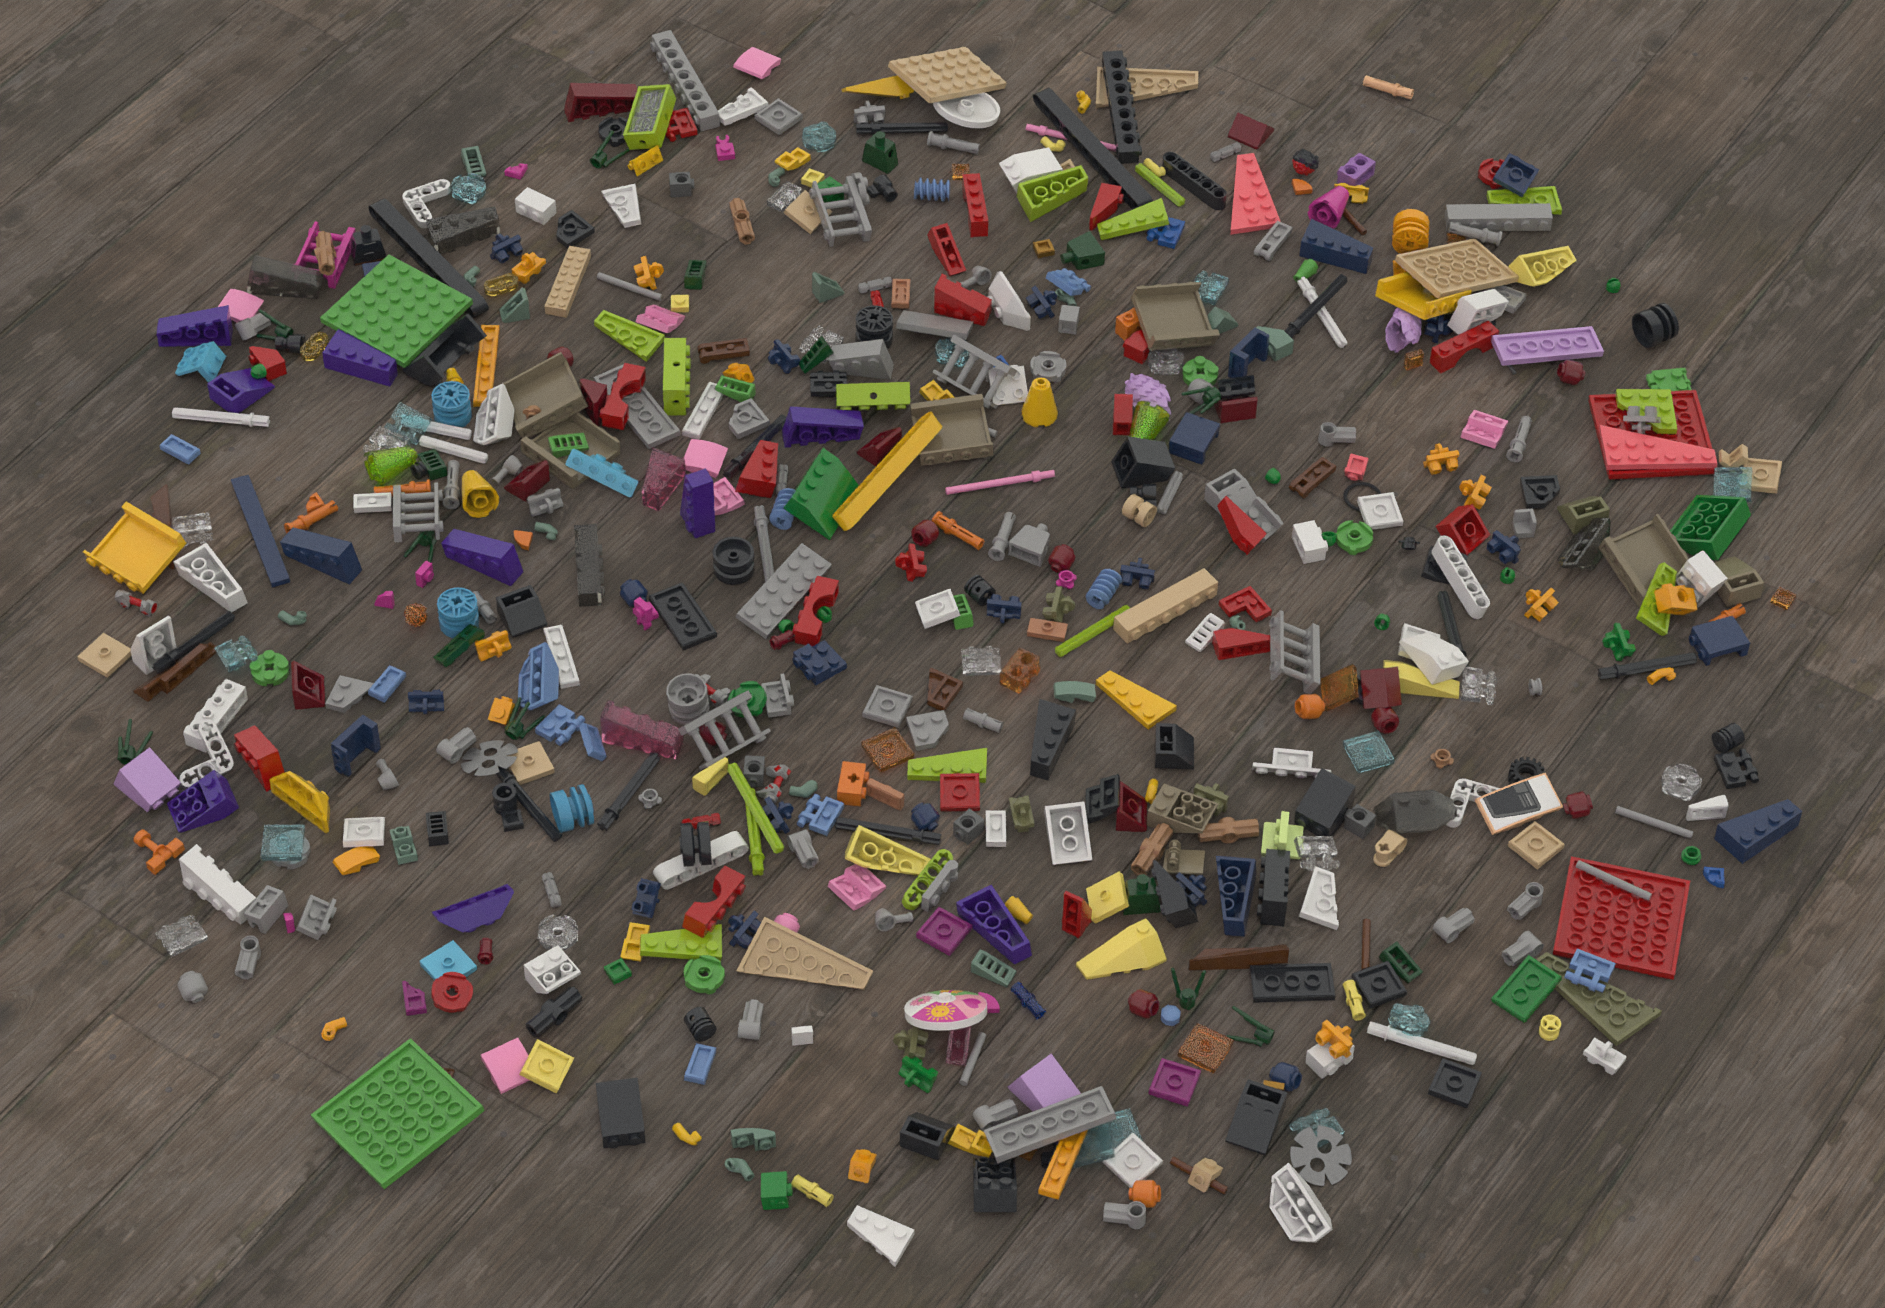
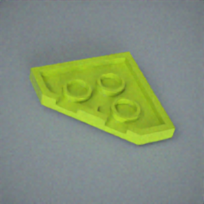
[1615,389,1677,434]

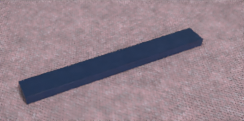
[231,475,290,587]

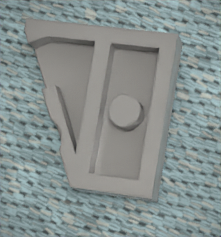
[325,675,374,713]

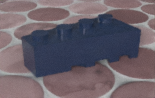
[1299,219,1373,274]
[280,527,362,585]
[1714,799,1802,864]
[1216,856,1257,937]

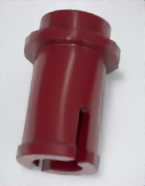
[769,630,795,650]
[477,938,494,965]

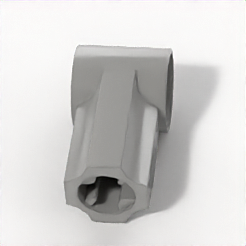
[235,311,271,341]
[1318,422,1356,447]
[436,727,477,764]
[787,829,819,869]
[1507,882,1544,920]
[1433,908,1475,943]
[1502,931,1544,967]
[235,936,261,980]
[738,999,763,1040]
[973,1099,1018,1132]
[1103,1201,1146,1229]

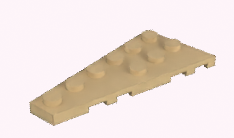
[1096,67,1198,109]
[737,917,874,990]

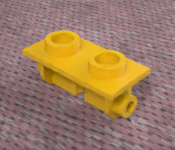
[627,145,663,176]
[1334,183,1369,204]

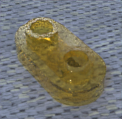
[484,273,519,296]
[300,332,329,361]

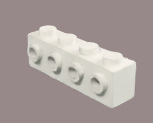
[183,679,248,753]

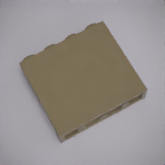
[1131,282,1220,351]
[503,352,588,439]
[910,394,993,466]
[520,412,620,489]
[1598,514,1688,608]

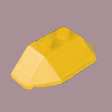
[269,771,330,833]

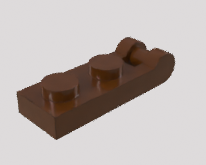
[697,338,750,364]
[1289,457,1336,498]

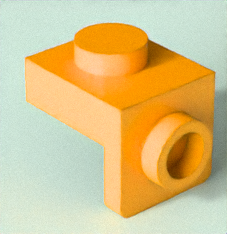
[722,363,754,383]
[488,696,515,725]
[848,1149,877,1183]

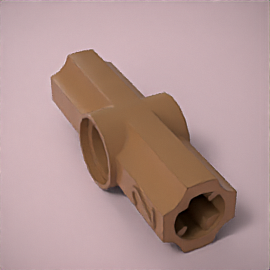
[729,198,755,245]
[314,231,337,276]
[1198,817,1259,844]
[1131,823,1173,876]

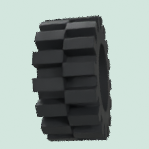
[1508,757,1545,785]

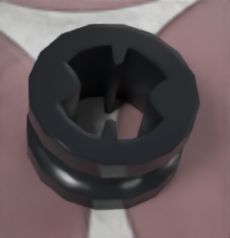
[410,461,428,480]

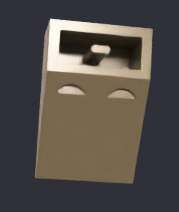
[1714,556,1764,607]
[1147,783,1218,833]

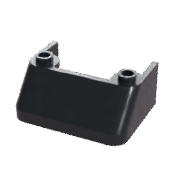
[402,314,487,387]

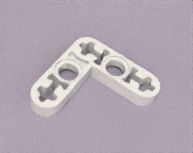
[402,179,451,229]
[179,719,234,789]
[1444,779,1500,828]

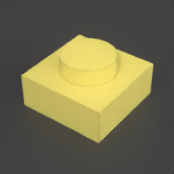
[801,168,825,188]
[671,295,689,313]

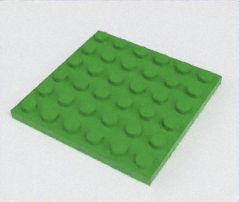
[320,255,473,368]
[311,1038,485,1189]

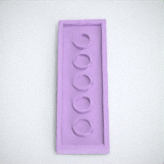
[1491,326,1604,366]

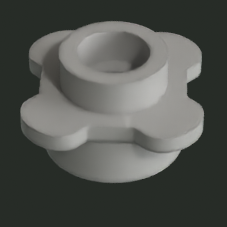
[638,789,662,809]

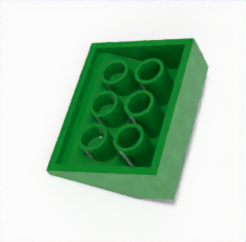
[784,448,859,540]
[1670,495,1751,561]

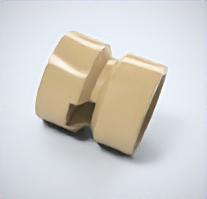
[1122,494,1157,527]

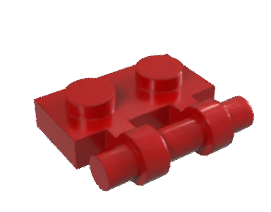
[665,108,698,142]

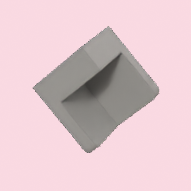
[1058,305,1080,334]
[1512,508,1537,538]

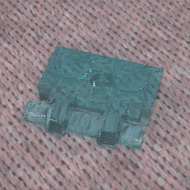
[1195,271,1229,305]
[384,402,432,445]
[214,636,258,673]
[1289,1108,1345,1148]

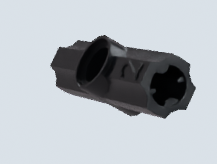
[525,987,582,1038]

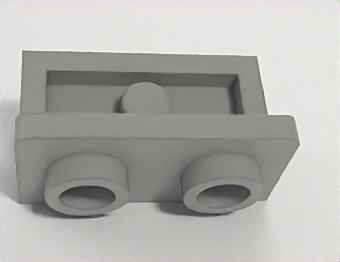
[761,674,794,718]
[296,895,337,940]

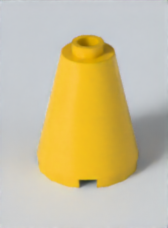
[1021,378,1058,427]
[462,470,499,518]

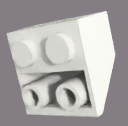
[1676,551,1728,607]
[524,945,581,994]

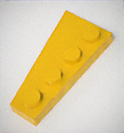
[1096,670,1177,730]

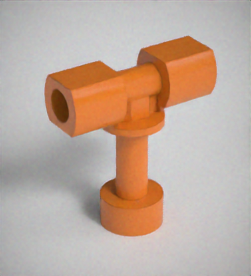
[134,830,185,875]

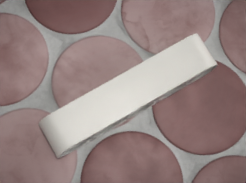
[1432,536,1490,619]
[653,831,749,890]

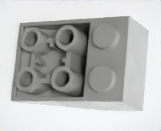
[1204,469,1257,515]

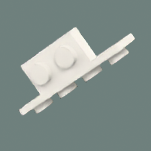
[1252,748,1331,778]

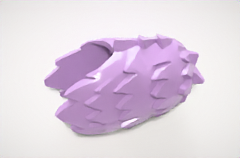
[1385,307,1422,353]
[1125,373,1171,423]

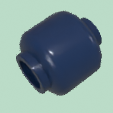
[620,579,648,607]
[911,802,940,832]
[1269,1062,1302,1092]

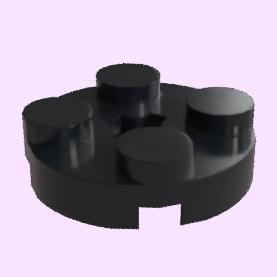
[598,117,628,147]

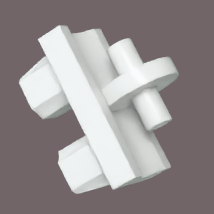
[1583,1038,1627,1075]

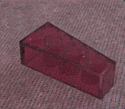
[600,700,684,759]

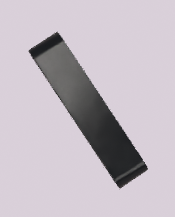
[1162,152,1227,210]

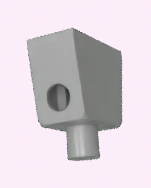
[1008,523,1050,567]

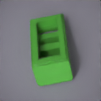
[715,375,756,402]
[548,433,589,458]
[952,594,974,630]

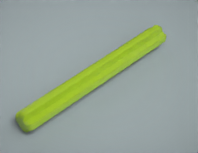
[1055,605,1130,657]

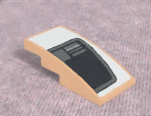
[1475,773,1563,835]

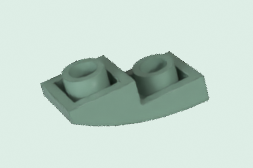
[1053,681,1096,703]
[389,826,418,865]
[731,1128,776,1151]

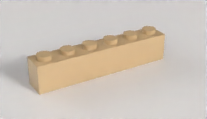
[1113,568,1218,644]

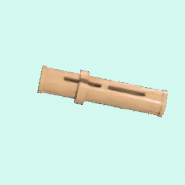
[1363,75,1414,100]

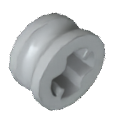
[1528,678,1542,696]

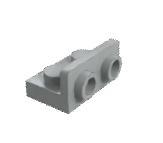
[1243,496,1283,543]

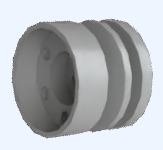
[666,673,710,725]

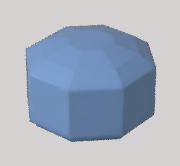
[1160,1005,1181,1026]

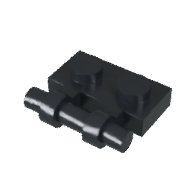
[810,370,847,397]
[1218,375,1256,400]
[1714,749,1759,789]

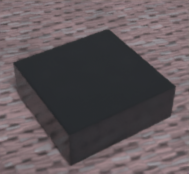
[501,809,524,832]

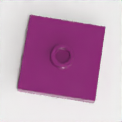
[916,907,972,956]
[1148,1058,1201,1107]

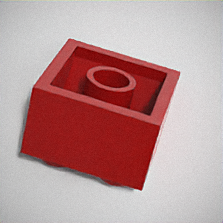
[1435,504,1490,555]

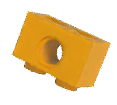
[1654,583,1697,615]

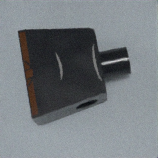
[351,225,387,266]

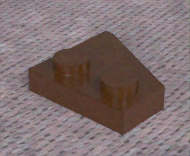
[927,668,963,712]

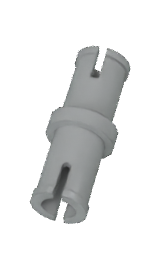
[473,591,497,624]
[963,708,1004,733]

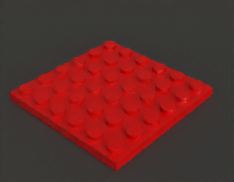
[1588,390,1718,479]
[1552,856,1690,980]

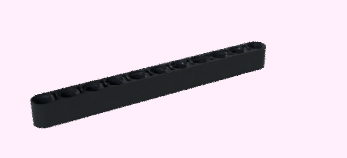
[1033,87,1153,210]
[368,198,489,319]

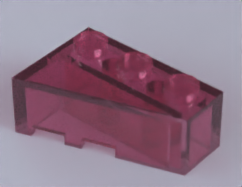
[642,448,686,511]

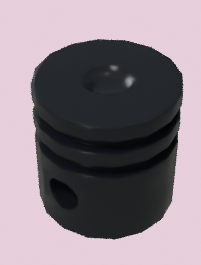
[964,575,996,606]
[1711,723,1745,753]
[492,783,517,815]
[684,1007,717,1042]

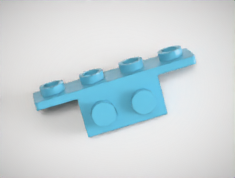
[565,449,639,497]

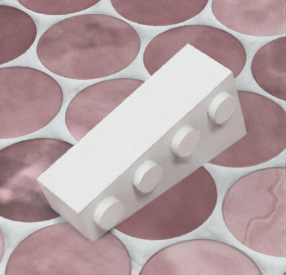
[173,543,247,612]
[179,844,256,925]

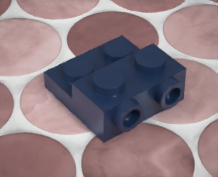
[1492,153,1539,197]
[792,640,847,685]

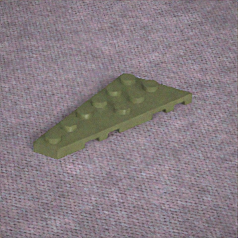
[1536,952,1662,1046]

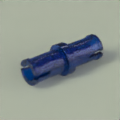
[1010,981,1046,1019]

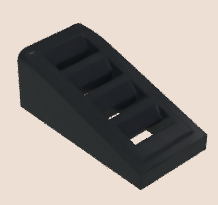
[426,811,449,846]

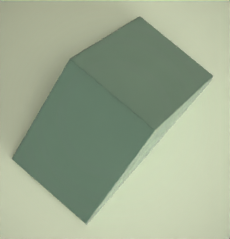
[812,272,845,303]
[499,287,530,323]
[1207,306,1238,334]

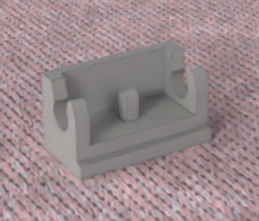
[244,885,289,934]

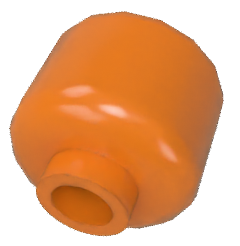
[1295,694,1325,719]
[1128,1180,1161,1208]

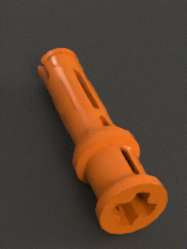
[374,479,431,497]
[284,500,338,533]
[932,511,985,550]

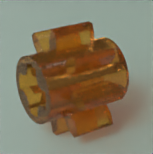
[404,603,427,627]

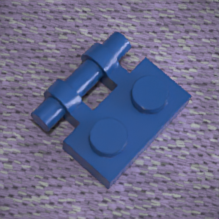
[1147,217,1185,249]

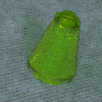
[1129,401,1170,440]
[364,446,418,487]

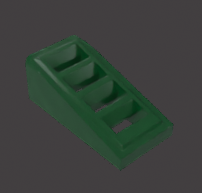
[684,260,707,290]
[799,336,834,374]
[417,449,447,481]
[1379,941,1423,984]

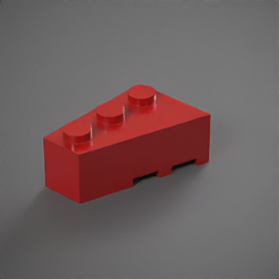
[934,274,992,326]
[735,440,778,498]
[234,725,285,792]

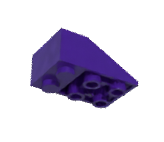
[207,368,275,413]
[167,770,239,833]

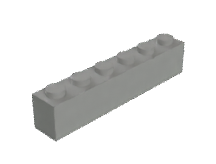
[1444,203,1553,232]

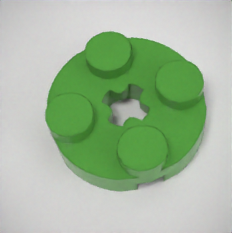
[1182,356,1219,386]
[1336,520,1373,555]
[250,650,289,686]
[684,955,725,995]

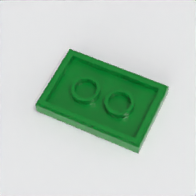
[1491,955,1562,1023]

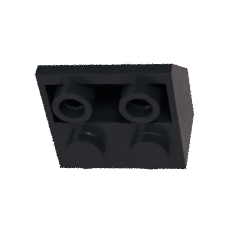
[496,585,547,638]
[1155,723,1194,770]
[900,1112,955,1161]

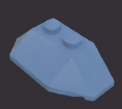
[518,642,559,711]

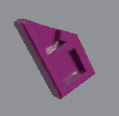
[402,981,427,1016]

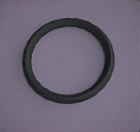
[1343,482,1382,511]

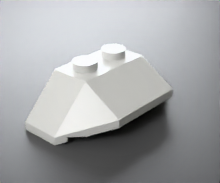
[987,271,1031,331]
[473,384,515,445]
[1269,1163,1333,1243]

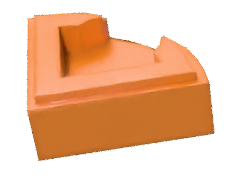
[1292,179,1313,195]
[306,492,325,514]
[514,530,533,551]

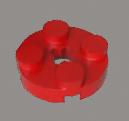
[1478,158,1504,189]
[431,972,473,1013]

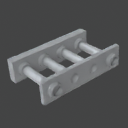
[809,176,872,247]
[933,335,1017,409]
[393,482,443,542]
[1269,610,1320,694]
[678,690,771,770]

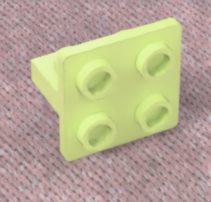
[1261,811,1304,859]

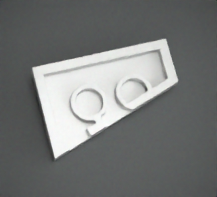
[718,87,768,126]
[601,184,641,228]
[1299,866,1339,930]
[847,1205,914,1267]

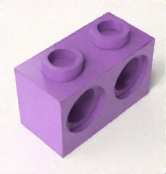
[1337,153,1376,186]

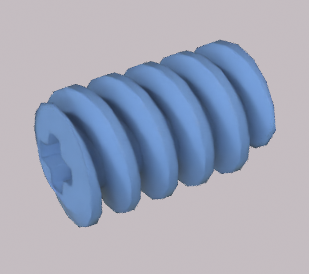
[914,178,950,202]
[769,488,794,530]
[1086,569,1122,609]

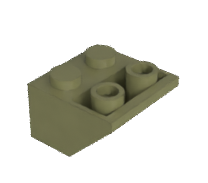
[1557,496,1610,534]

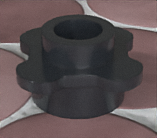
[1398,537,1420,550]

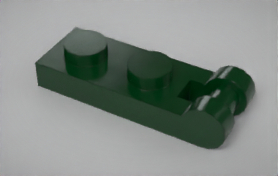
[433,624,485,668]

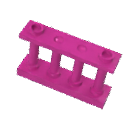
[291,221,356,289]

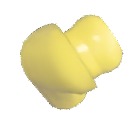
[1040,136,1066,152]
[1143,158,1166,178]

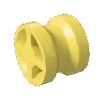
[1539,1015,1561,1041]

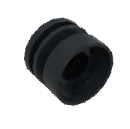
[1632,303,1679,348]
[856,305,893,349]

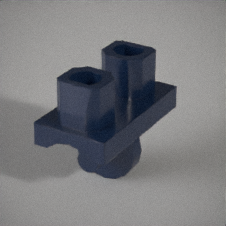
[490,233,523,264]
[1026,285,1057,319]
[1424,314,1453,343]
[768,339,800,374]
[1486,530,1521,564]
[1120,557,1155,590]
[986,594,1022,624]
[408,689,444,714]
[762,796,794,834]
[1176,872,1207,907]
[632,878,661,918]
[728,911,761,949]

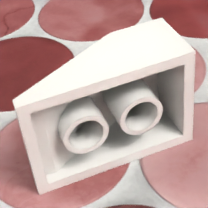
[999,147,1063,194]
[130,615,176,675]
[1399,632,1469,685]
[1044,802,1092,865]

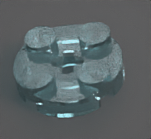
[802,121,836,152]
[451,173,486,204]
[935,337,970,367]
[1388,1003,1430,1036]

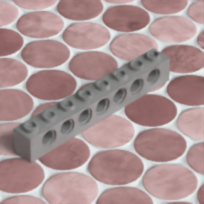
[650,30,720,131]

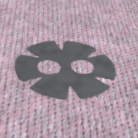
[461,740,518,776]
[1290,1125,1352,1186]

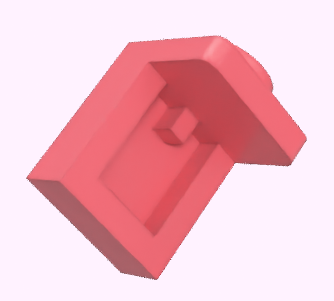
[1344,454,1369,481]

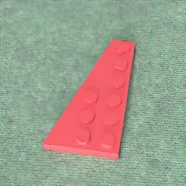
[1230,153,1281,235]
[1599,425,1717,470]

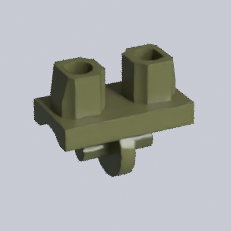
[1043,586,1075,623]
[1194,783,1229,816]
[1009,795,1035,832]
[893,1025,928,1061]

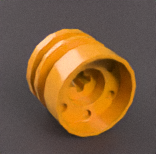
[1392,209,1430,254]

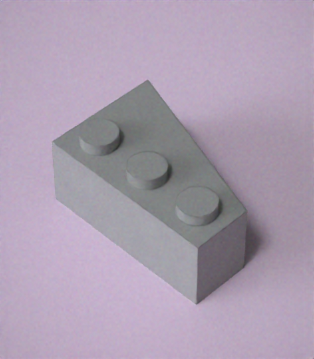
[829,339,894,380]

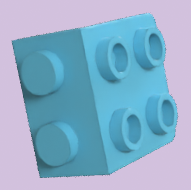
[175,341,226,383]

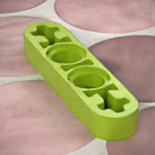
[902,849,953,910]

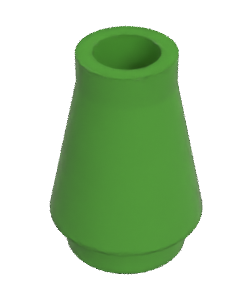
[1293,259,1318,282]

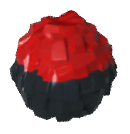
[1292,148,1319,175]

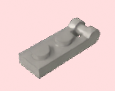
[1254,221,1293,261]
[921,860,958,912]

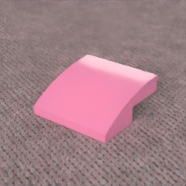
[733,47,781,79]
[218,289,264,323]
[636,305,685,333]
[1461,410,1508,449]
[680,439,728,478]
[714,477,745,515]
[828,864,886,911]
[481,1038,530,1094]

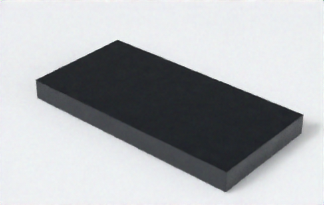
[649,582,717,651]
[1249,963,1335,1003]

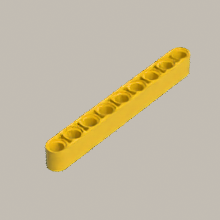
[832,412,943,531]

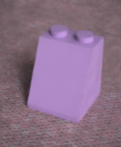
[114,748,181,812]
[1008,1054,1081,1112]

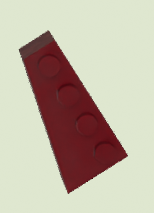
[564,83,637,122]

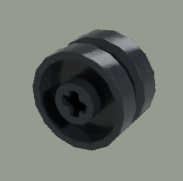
[713,536,755,585]
[679,821,712,867]

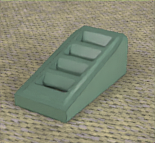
[461,146,486,179]
[971,949,1016,988]

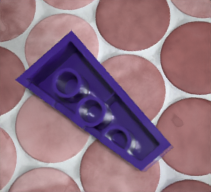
[157,305,233,347]
[322,329,398,387]
[782,407,864,448]
[680,468,715,539]
[441,529,523,586]
[956,885,1032,964]

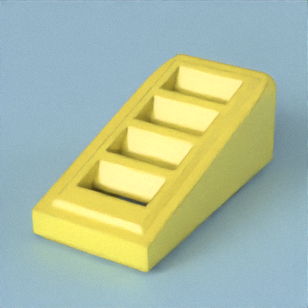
[692,757,729,796]

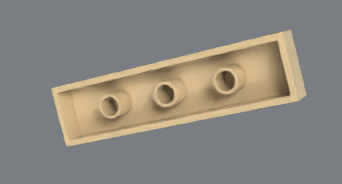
[545,246,591,318]

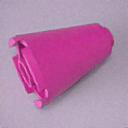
[1308,186,1349,229]

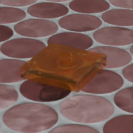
[1320,664,1358,712]
[861,727,914,773]
[1177,1023,1234,1073]

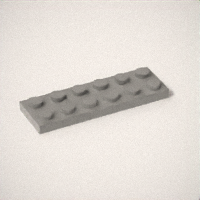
[593,364,680,449]
[736,543,832,639]
[984,1086,1117,1163]

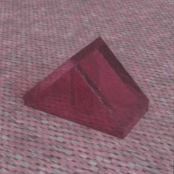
[946,1026,971,1066]

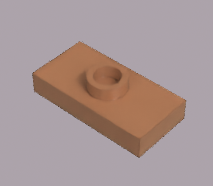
[891,279,910,309]
[1027,618,1068,642]
[867,778,904,811]

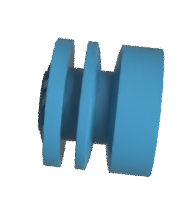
[431,381,472,428]
[437,588,479,638]
[549,784,594,833]

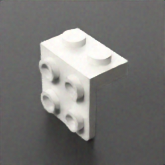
[986,365,1028,405]

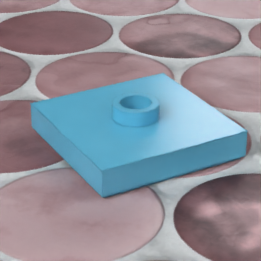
[420,940,477,981]

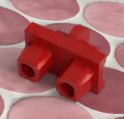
[895,543,927,582]

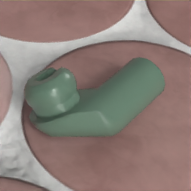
[789,780,818,798]

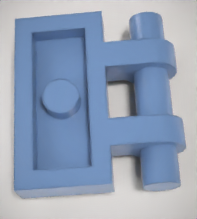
[1046,268,1091,296]
[535,704,585,746]
[797,794,844,836]
[1564,949,1616,993]

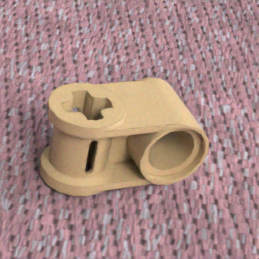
[1373,829,1407,867]

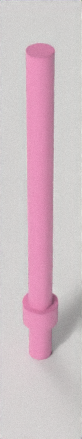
[1026,124,1116,152]
[945,470,1055,495]

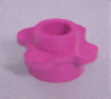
[1056,570,1077,589]

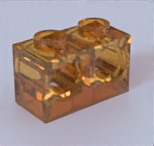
[1000,648,1041,694]

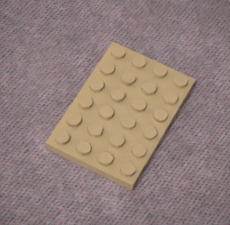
[888,47,1007,103]
[1395,238,1519,299]

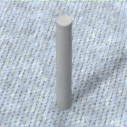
[959,1032,986,1086]

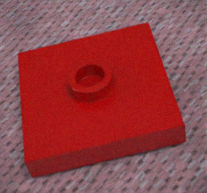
[940,773,980,812]

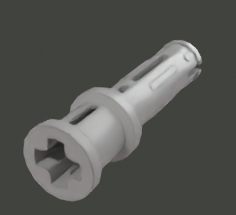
[927,131,980,155]
[1448,222,1502,247]
[1506,416,1532,462]
[443,460,460,509]
[988,512,1016,561]

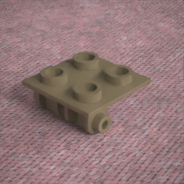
[1163,840,1205,875]

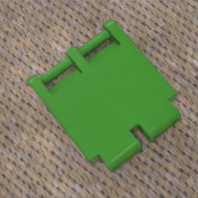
[1646,368,1692,391]

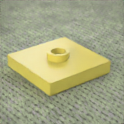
[1086,872,1129,924]
[519,1039,574,1093]

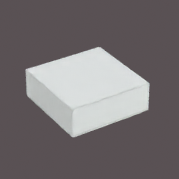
[791,1026,813,1046]

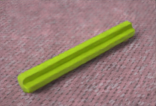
[1135,163,1185,207]

